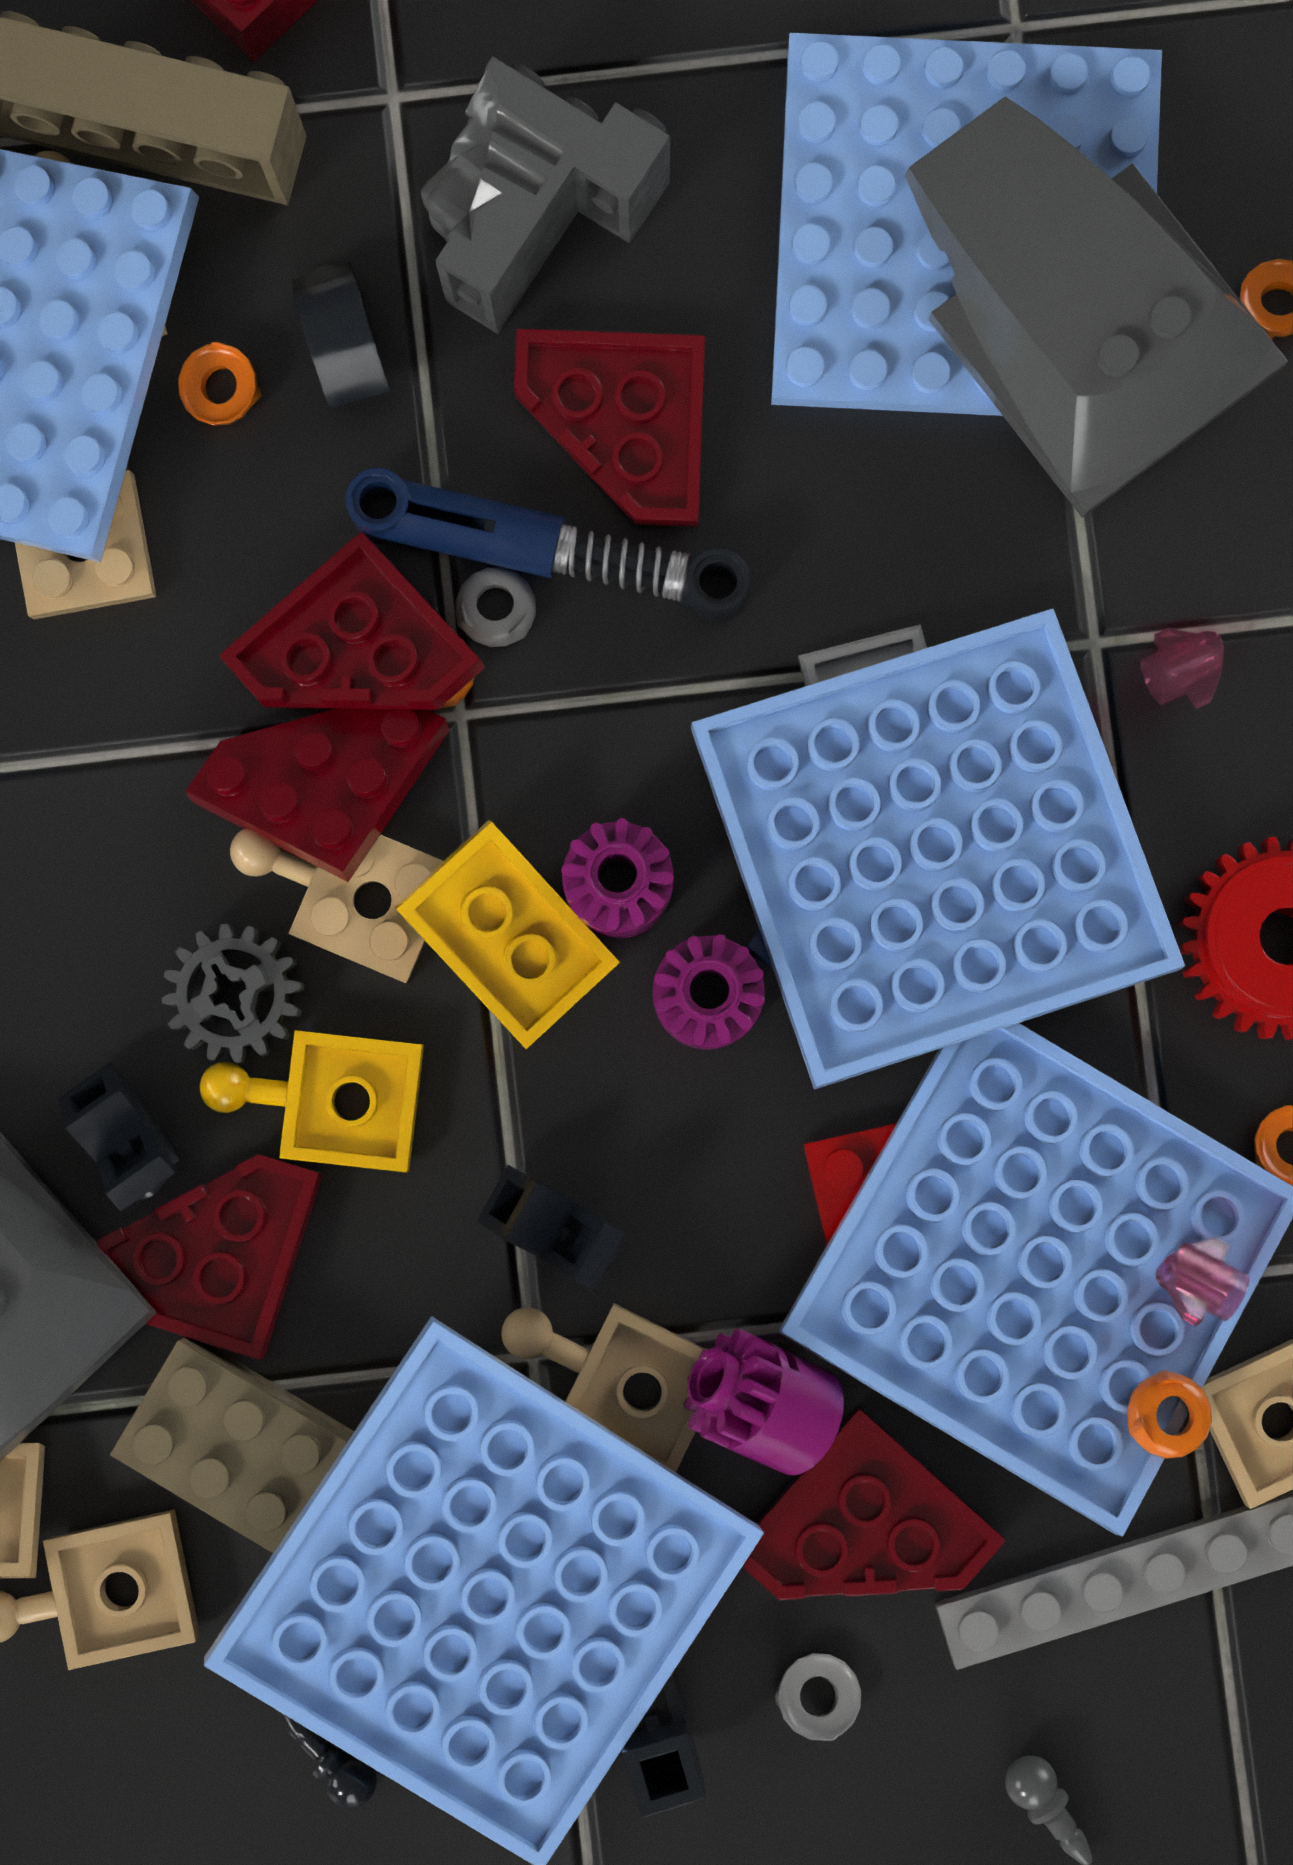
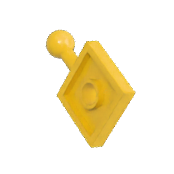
[200,1030,424,1173]

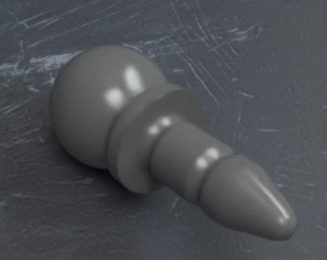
[1005,1755,1092,1865]

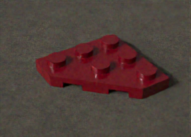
[514,329,705,527]
[219,531,485,710]
[186,708,450,882]
[96,1154,323,1360]
[742,1406,1006,1600]

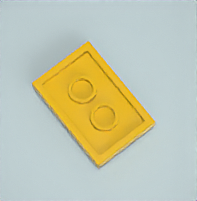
[394,820,620,1049]

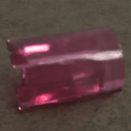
[1140,628,1224,709]
[1155,1238,1250,1326]

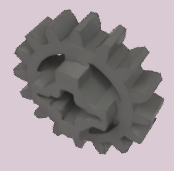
[161,924,304,1063]

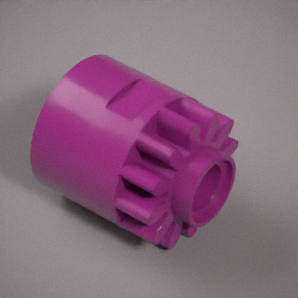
[561,818,674,938]
[653,934,765,1050]
[683,1328,844,1475]

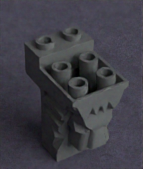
[420,56,670,334]

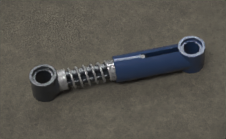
[346,468,750,622]

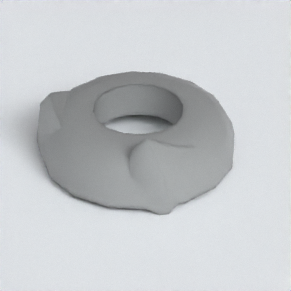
[456,567,536,647]
[775,1653,861,1741]

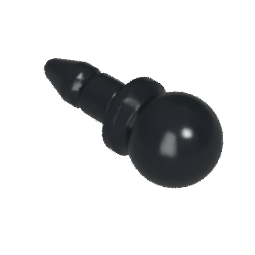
[280,1712,377,1809]

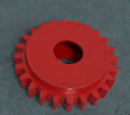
[1177,836,1293,1040]

